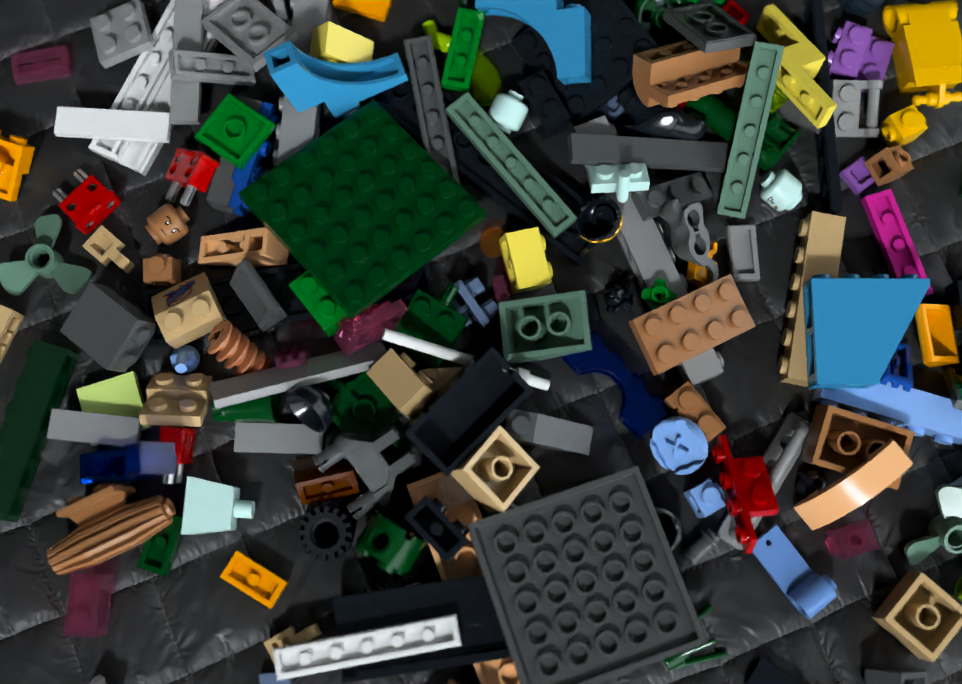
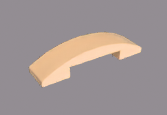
[793,439,913,530]

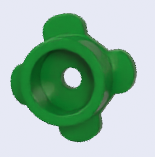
[641,279,677,310]

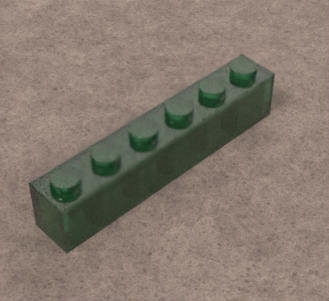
[0,340,79,522]

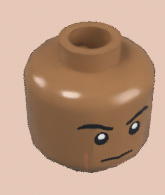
[145,203,190,246]

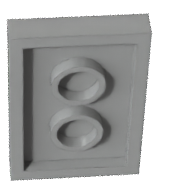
[201,0,298,72]

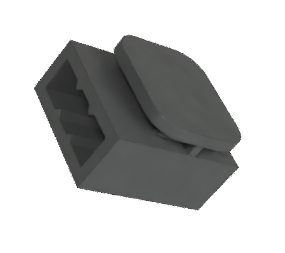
[60,282,156,373]

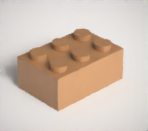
[800,404,915,490]

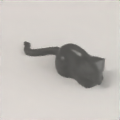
[660,198,719,286]

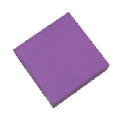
[839,156,875,195]

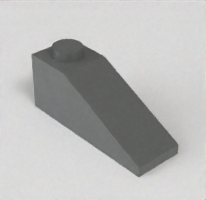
[504,409,593,456]

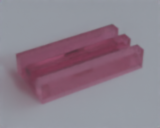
[10,45,72,85]
[274,343,311,370]

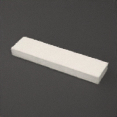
[54,106,172,143]

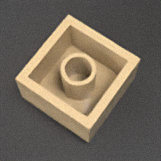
[450,425,540,513]
[872,571,962,662]

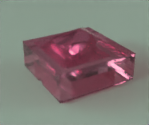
[492,274,512,307]

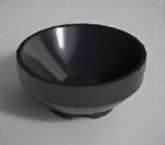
[285,386,333,433]

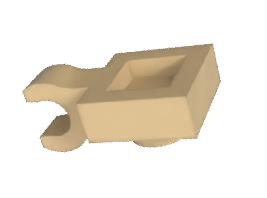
[82,225,136,274]
[263,623,322,662]

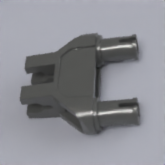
[312,423,416,520]

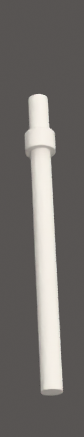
[382,328,550,391]

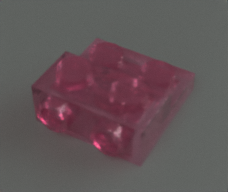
[334,299,407,357]

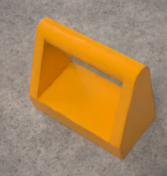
[915,304,960,367]

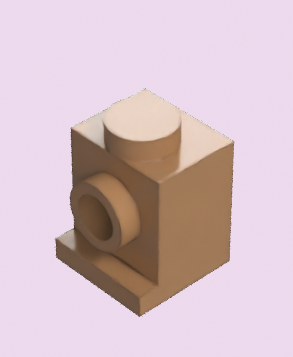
[864,144,914,187]
[143,253,181,289]

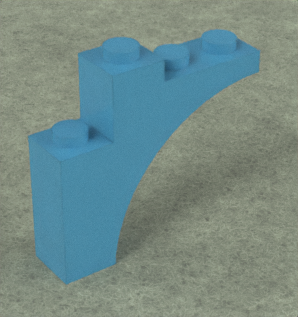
[475,0,592,85]
[263,40,409,120]

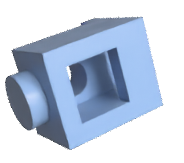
[683,478,726,518]

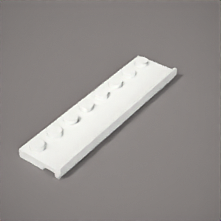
[88,0,227,176]

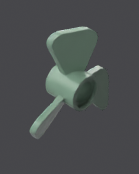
[0,214,93,296]
[904,484,962,565]

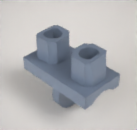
[451,277,499,332]

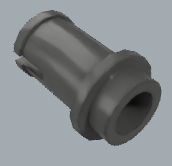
[682,528,720,566]

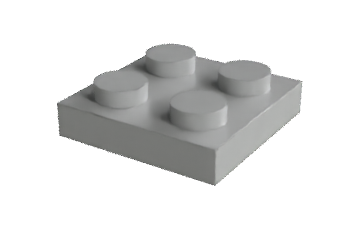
[89,0,155,69]

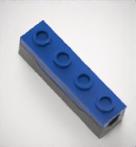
[206,96,279,217]

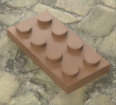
[628,274,756,376]

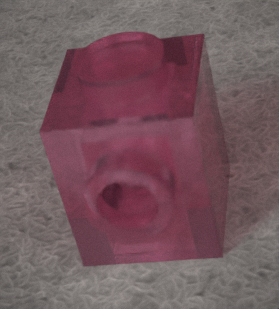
[825,519,879,560]

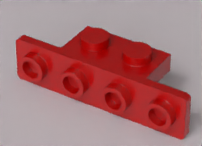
[712,434,779,554]

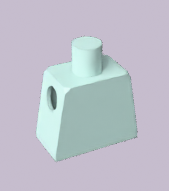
[181,476,255,535]

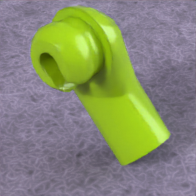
[422,20,452,52]

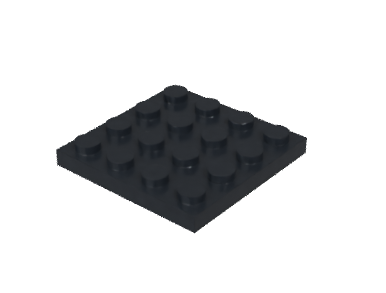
[511,0,659,127]

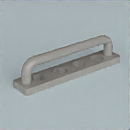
[716,412,811,550]

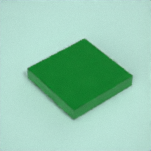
[194,93,276,171]

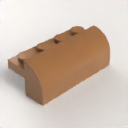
[632,39,749,108]

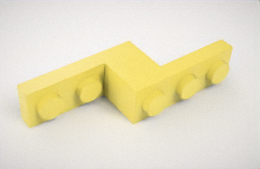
[756,4,837,129]

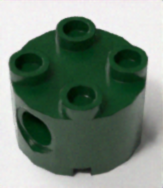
[354,509,427,576]

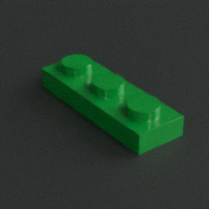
[441,7,486,93]

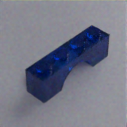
[560,331,668,440]
[80,442,178,485]

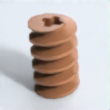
[207,320,272,376]

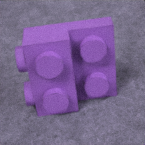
[828,21,895,94]

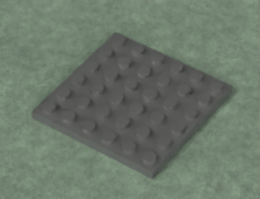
[466,465,707,684]

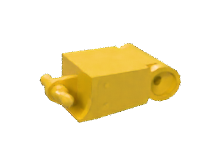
[882,0,962,109]

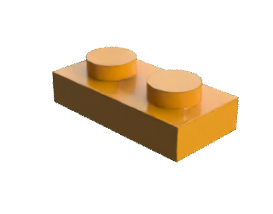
[220,551,289,609]

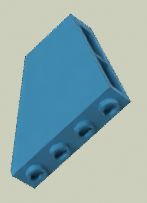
[802,274,930,389]

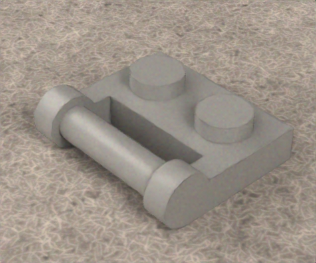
[830,80,883,138]

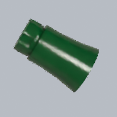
[211,393,281,423]

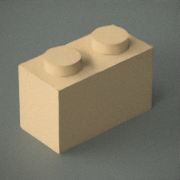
[366,348,436,419]

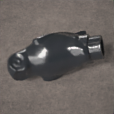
[616,84,707,141]

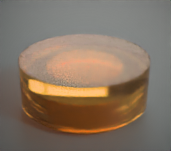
[480,228,505,258]

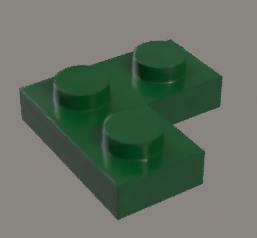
[128,500,183,576]

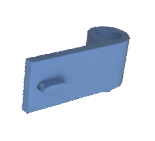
[752,524,837,620]

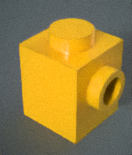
[877,104,928,148]

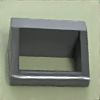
[229,259,288,332]

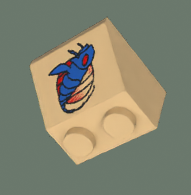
[151,272,227,349]

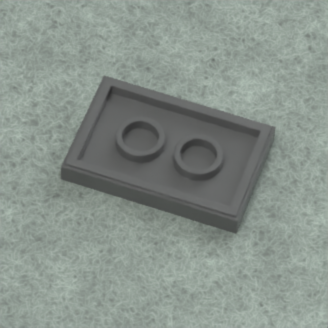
[663,2,756,53]

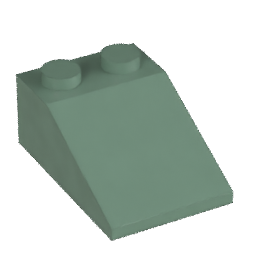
[498,290,592,364]

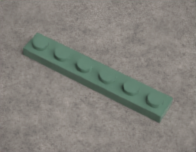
[717,41,784,219]
[446,92,577,238]

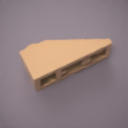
[198,227,289,268]

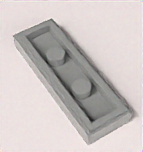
[168,49,256,86]
[47,409,142,448]
[234,422,324,455]

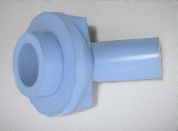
[170,345,200,373]

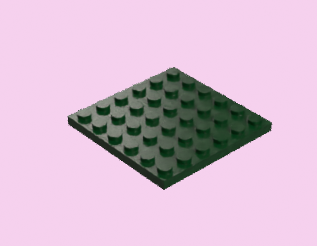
[238,99,487,320]

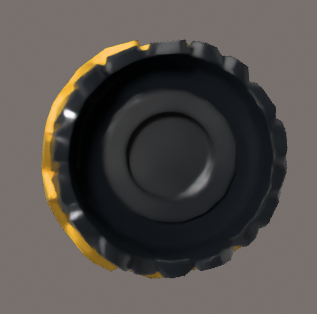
[576,196,623,243]

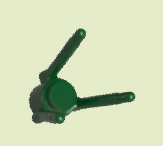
[663,604,728,671]

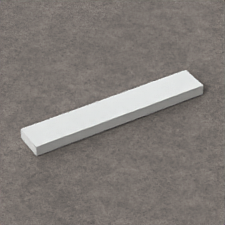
[272,613,462,681]

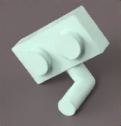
[588,163,650,203]

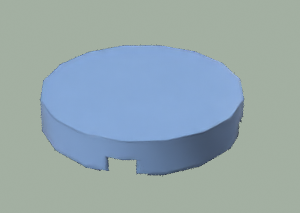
[650,416,708,475]

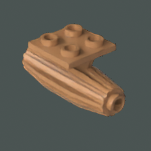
[46,482,176,575]

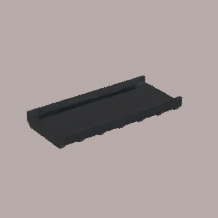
[331,575,511,684]

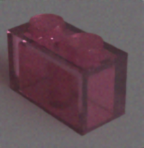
[63,572,114,638]

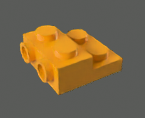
[0,130,35,202]

